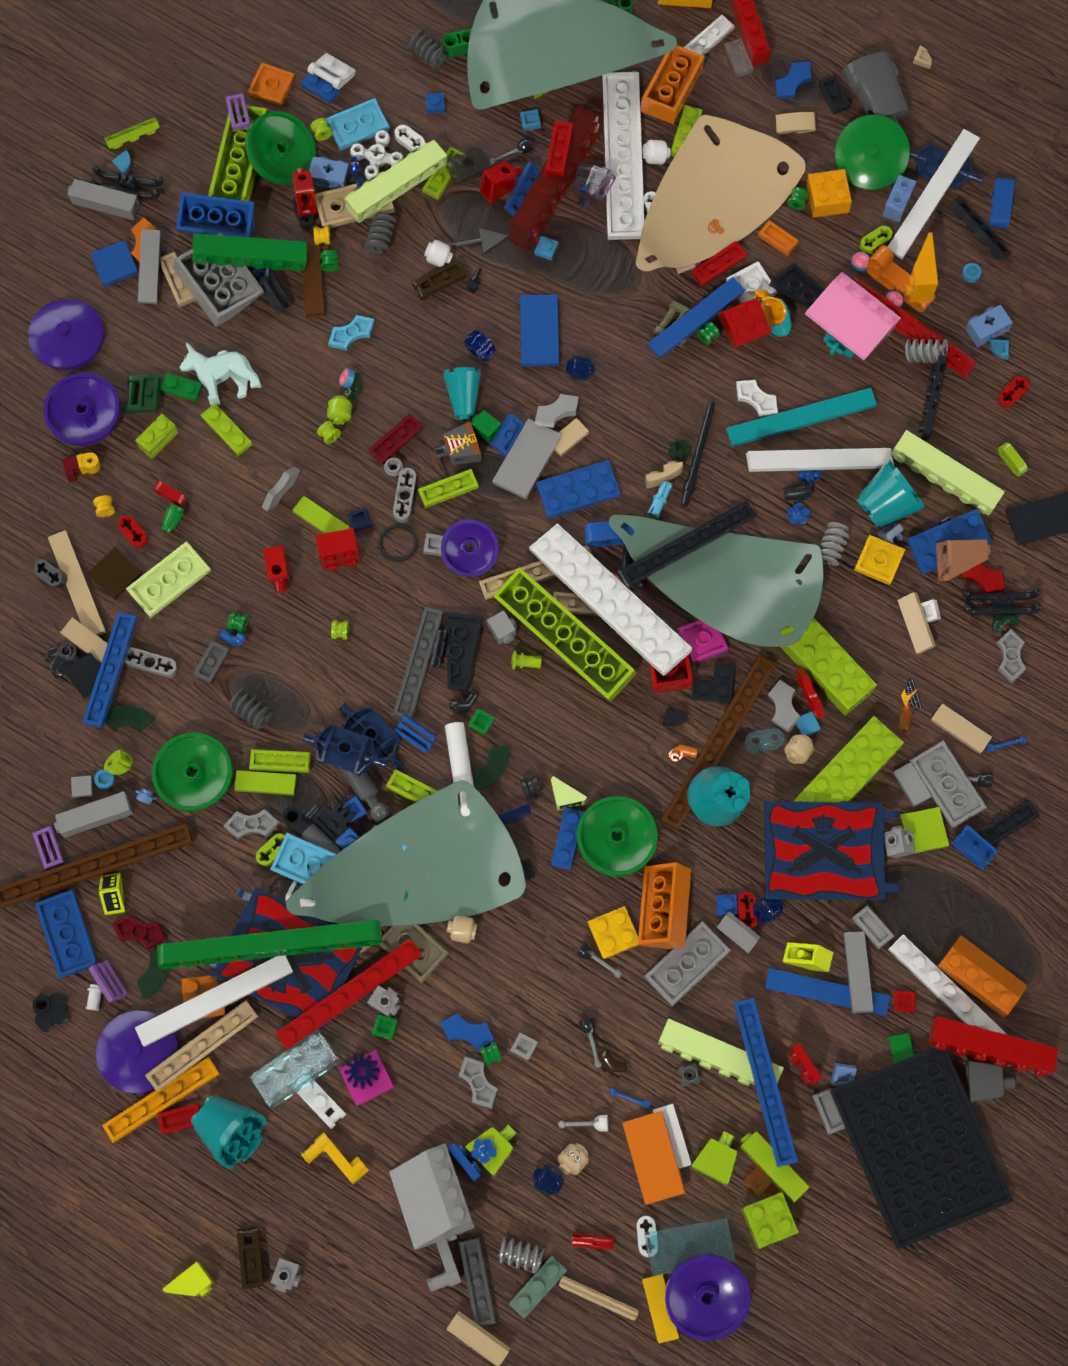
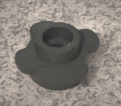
[678,1064,701,1087]

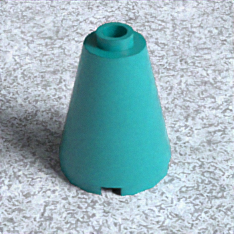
[443,367,481,421]

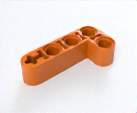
[866,245,935,312]

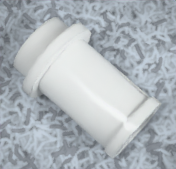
[86,984,103,1011]

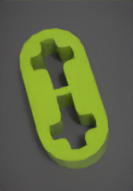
[860,226,892,254]
[998,442,1028,477]
[256,834,285,867]

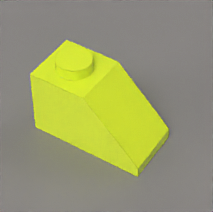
[783,942,834,972]
[163,1262,215,1297]

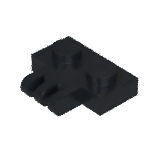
[312,801,356,846]

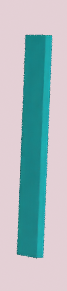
[726,388,877,447]

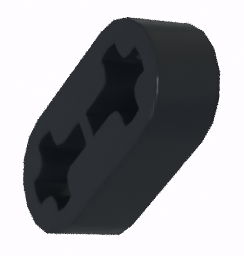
[292,195,315,229]
[34,559,67,588]

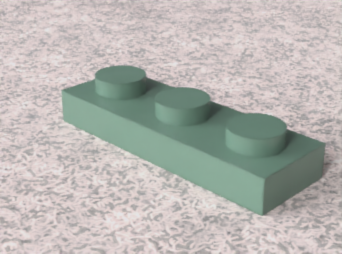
[509,1256,567,1319]

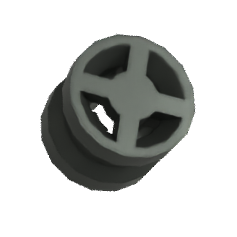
[520,776,542,799]

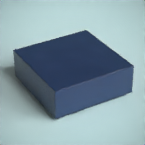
[348,508,372,532]

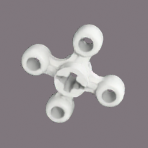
[351,130,404,181]

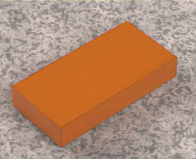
[758,220,799,257]

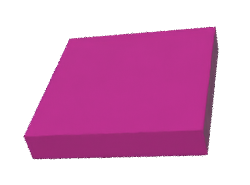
[677,620,729,665]
[339,1050,394,1106]

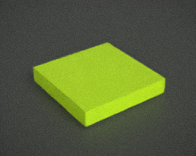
[900,807,949,853]

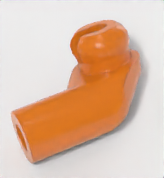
[669,744,698,762]

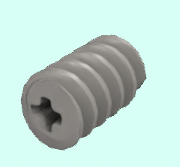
[905,339,948,363]
[820,522,850,566]
[499,1236,545,1273]

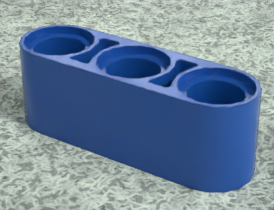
[989,177,1015,229]
[584,521,634,547]

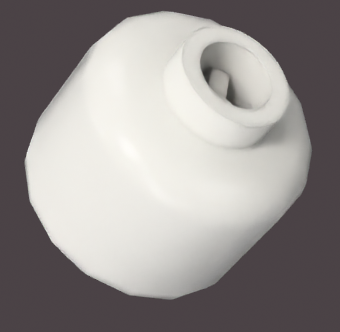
[642,140,670,165]
[424,240,453,268]

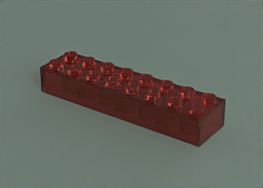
[509,106,599,251]

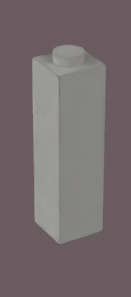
[68,179,140,220]
[54,792,133,838]

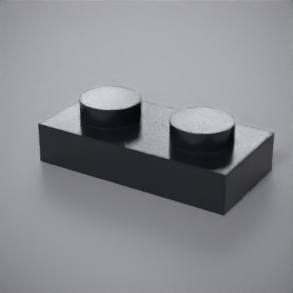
[818,75,851,115]

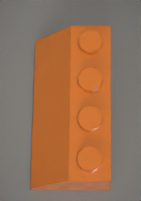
[638,862,691,949]
[937,935,1028,1018]

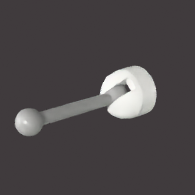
[558,1115,608,1132]

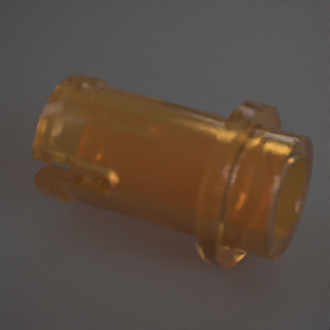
[898,706,914,732]

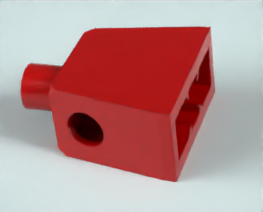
[480,161,522,205]
[292,168,317,216]
[263,546,290,593]

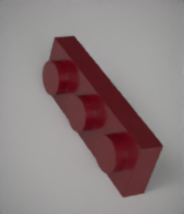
[368,414,423,465]

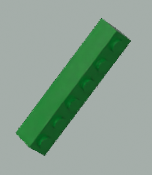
[192,233,307,272]

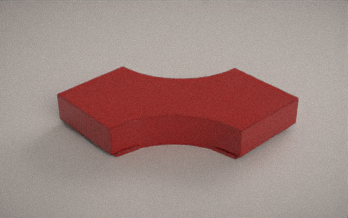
[961,563,1005,593]
[795,667,824,719]

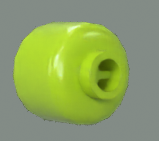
[327,395,352,425]

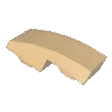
[776,112,816,135]
[645,461,683,489]

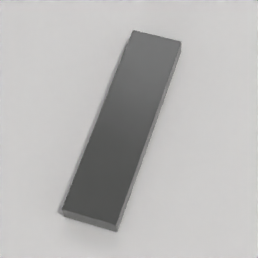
[459,1238,496,1326]

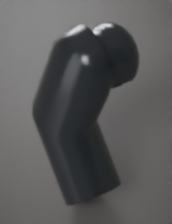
[449,692,478,713]

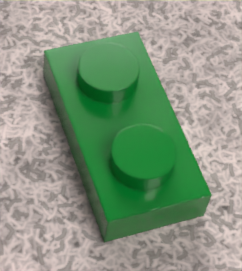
[160,373,203,403]

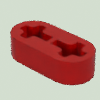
[998,376,1029,408]
[152,481,188,508]
[118,515,148,549]
[737,892,758,930]

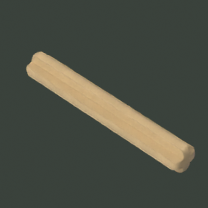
[559,1276,639,1321]

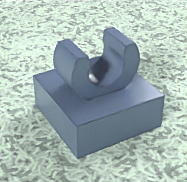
[876,522,904,545]

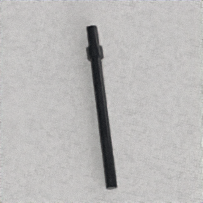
[680,402,715,507]

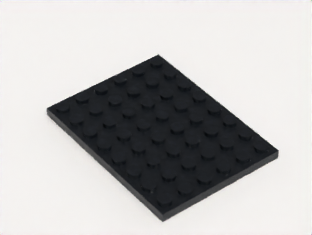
[829,1048,1013,1250]

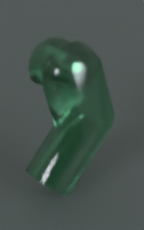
[344,373,363,399]
[992,614,1019,633]

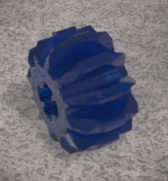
[464,330,496,361]
[344,1053,380,1090]

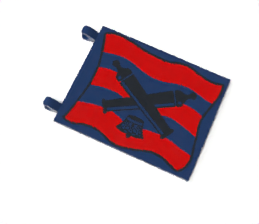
[764,801,900,900]
[208,887,362,1030]

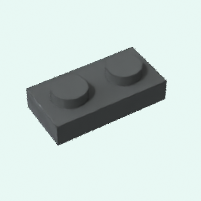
[193,641,230,684]

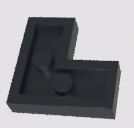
[692,662,735,704]

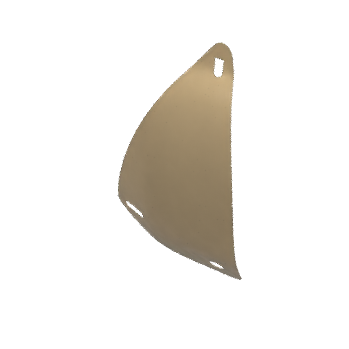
[636,115,806,271]

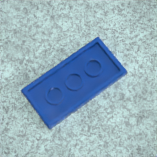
[520,294,559,367]
[35,889,98,979]

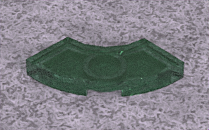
[105,706,156,731]
[473,745,509,791]
[136,951,171,1000]

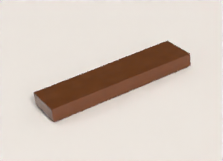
[303,245,325,317]

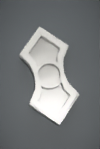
[736,380,778,417]

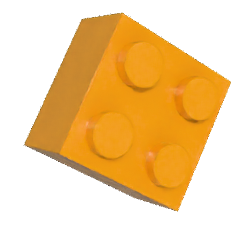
[806,169,852,218]

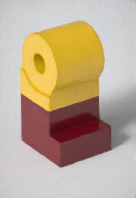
[62,453,101,483]

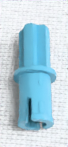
[647,481,672,519]

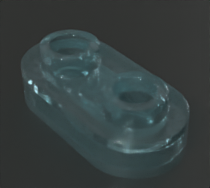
[745,728,784,753]

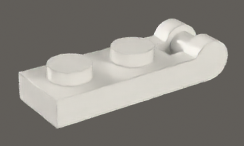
[292,1073,346,1129]

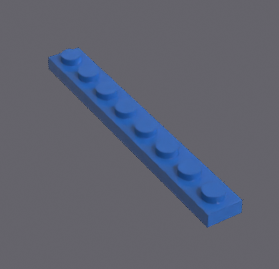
[733,998,798,1167]

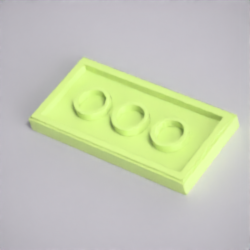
[126,541,211,618]

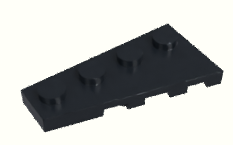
[769,263,825,309]
[919,355,947,441]
[445,612,484,692]

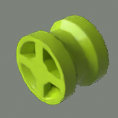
[310,118,333,141]
[317,420,341,445]
[331,620,349,640]

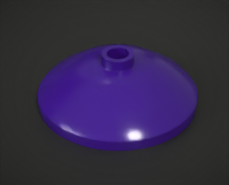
[441,519,499,577]

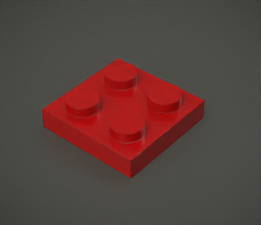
[788,1043,822,1087]

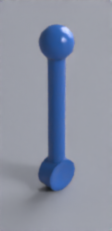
[986,736,1027,752]
[609,1088,650,1109]

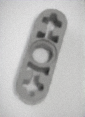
[393,468,417,523]
[124,647,178,678]

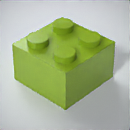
[741,1192,799,1250]

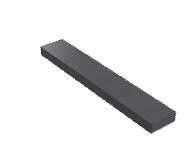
[393,606,444,719]

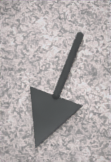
[448,228,508,253]

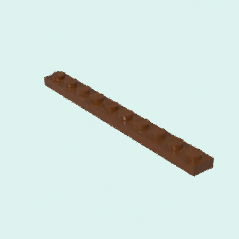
[661,655,776,831]
[0,823,193,909]

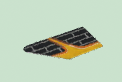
[901,678,922,712]

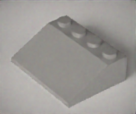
[173,233,264,327]
[389,1144,475,1250]

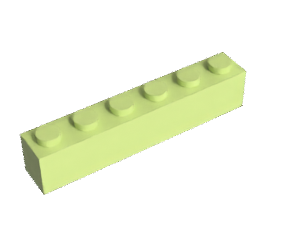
[345,140,447,223]
[891,430,1005,516]
[658,1018,783,1086]

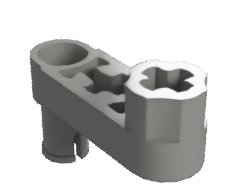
[427,1235,462,1292]

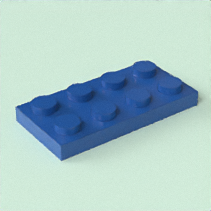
[536,460,621,519]
[906,509,993,575]

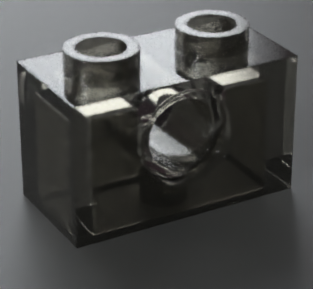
[446,147,491,187]

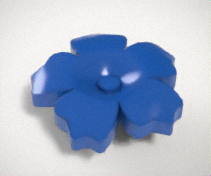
[786,502,810,525]
[471,1138,497,1164]

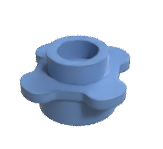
[136,788,157,805]

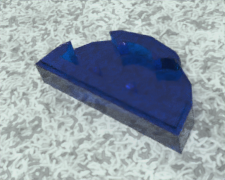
[349,156,364,187]
[498,804,531,825]

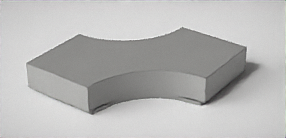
[535,394,579,428]
[262,467,300,511]
[996,629,1026,684]
[768,680,800,733]
[223,809,280,840]
[459,1056,498,1109]

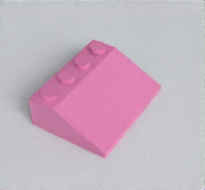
[805,272,901,360]

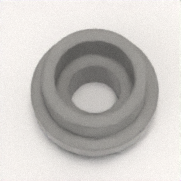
[384,458,403,477]

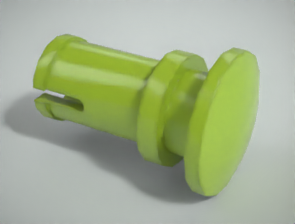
[511,650,541,670]

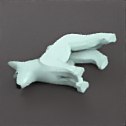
[179,343,262,406]

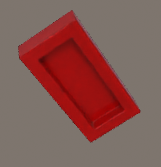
[157,1103,200,1135]

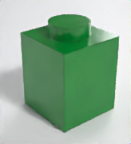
[471,410,501,444]

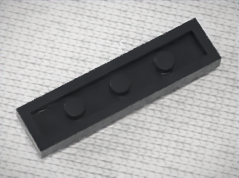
[951,200,1012,260]

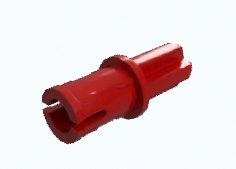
[572,1233,614,1250]

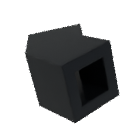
[662,709,686,727]

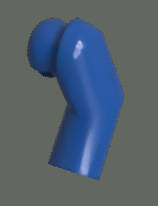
[219,629,246,646]

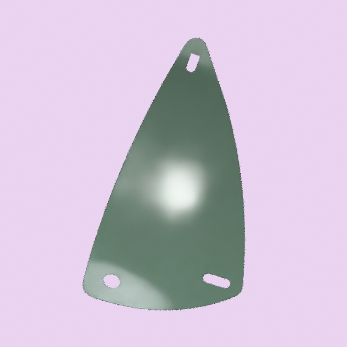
[467,0,677,110]
[609,515,823,647]
[286,780,526,926]

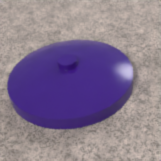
[28,299,104,370]
[43,373,121,446]
[96,1011,179,1094]
[665,1254,751,1341]

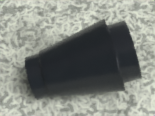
[783,481,812,500]

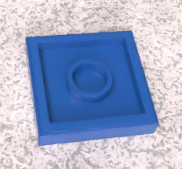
[90,240,139,287]

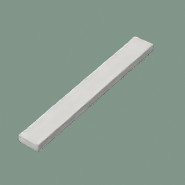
[888,129,980,259]
[746,448,894,472]
[135,956,293,1047]

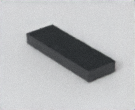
[978,799,1040,846]

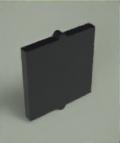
[64,652,100,699]

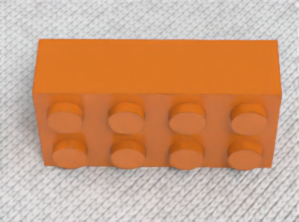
[641,45,705,125]

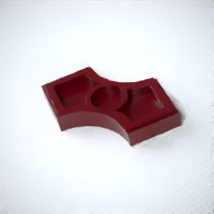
[112,914,167,950]

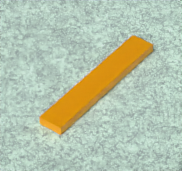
[102,1056,220,1143]

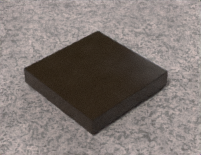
[87,547,142,600]

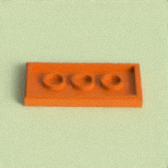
[622,1111,686,1205]

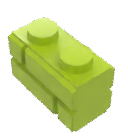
[135,414,178,460]

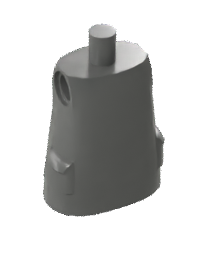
[842,51,909,127]

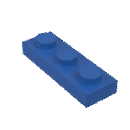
[504,162,544,219]
[551,807,584,871]

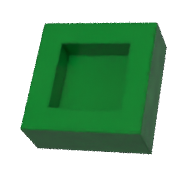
[468,709,495,736]
[372,1014,398,1040]

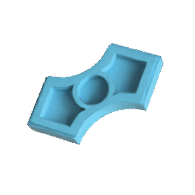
[328,315,375,351]

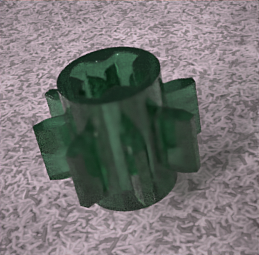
[667,437,691,462]

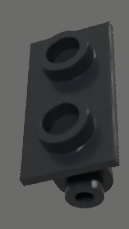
[258,273,292,315]

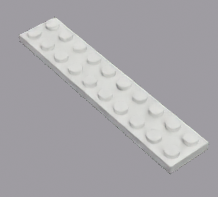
[602,72,644,240]
[529,523,692,676]

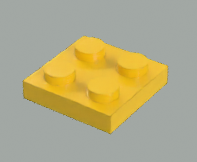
[854,535,905,585]
[587,906,638,960]

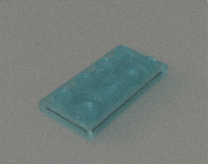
[249,1029,340,1110]
[644,1218,735,1276]

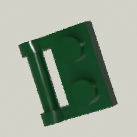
[124,374,161,415]

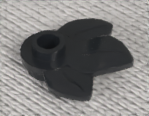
[44,641,80,678]
[32,993,69,1033]

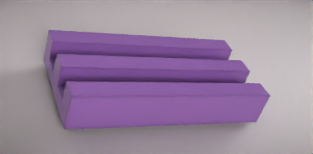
[225,93,251,132]
[32,826,65,870]
[88,960,128,1003]

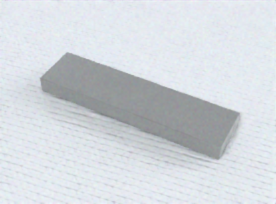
[138,230,161,304]
[843,932,874,1013]

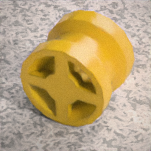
[314,226,330,245]
[93,495,115,517]

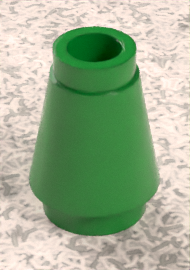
[161,504,184,534]

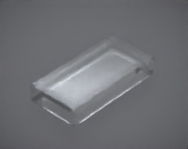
[724,39,754,77]

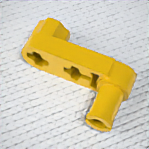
[301,1132,369,1185]

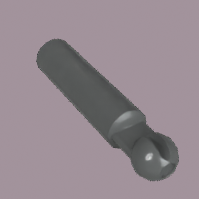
[339,744,390,822]

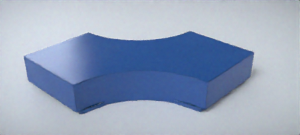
[775,62,812,99]
[440,1014,495,1051]

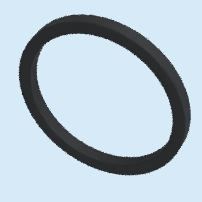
[379,524,417,562]

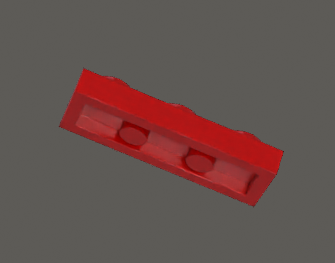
[545,121,573,176]
[691,241,747,287]

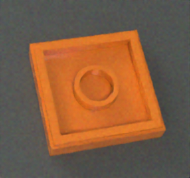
[247,63,295,107]

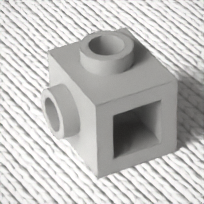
[487,610,517,645]
[884,826,915,858]
[367,985,401,1017]
[270,1258,302,1293]

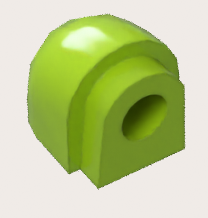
[104,749,134,775]

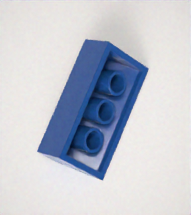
[176,192,255,238]

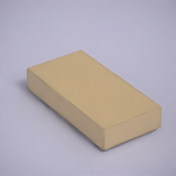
[554,418,589,457]

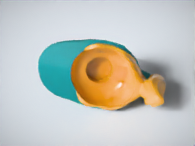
[754,289,791,337]

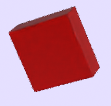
[893,990,915,1013]

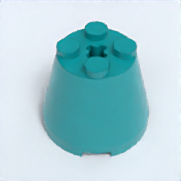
[857,460,925,527]
[688,766,750,827]
[191,1096,267,1169]

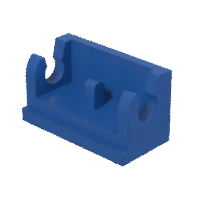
[951,825,999,870]

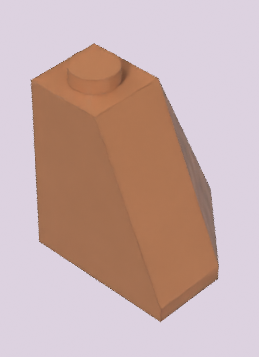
[936,540,990,582]

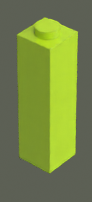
[740,1131,810,1203]

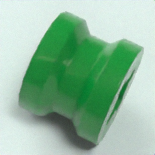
[787,187,809,210]
[320,250,339,272]
[696,321,720,345]
[227,611,249,634]
[480,1041,502,1067]

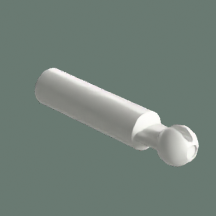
[445,722,474,817]

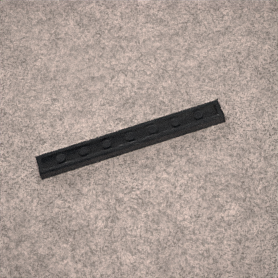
[618,501,756,588]

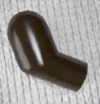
[599,1050,626,1073]

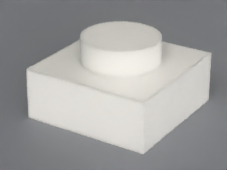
[921,599,941,623]

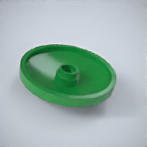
[245,111,316,185]
[835,115,910,191]
[152,733,233,812]
[577,796,658,877]

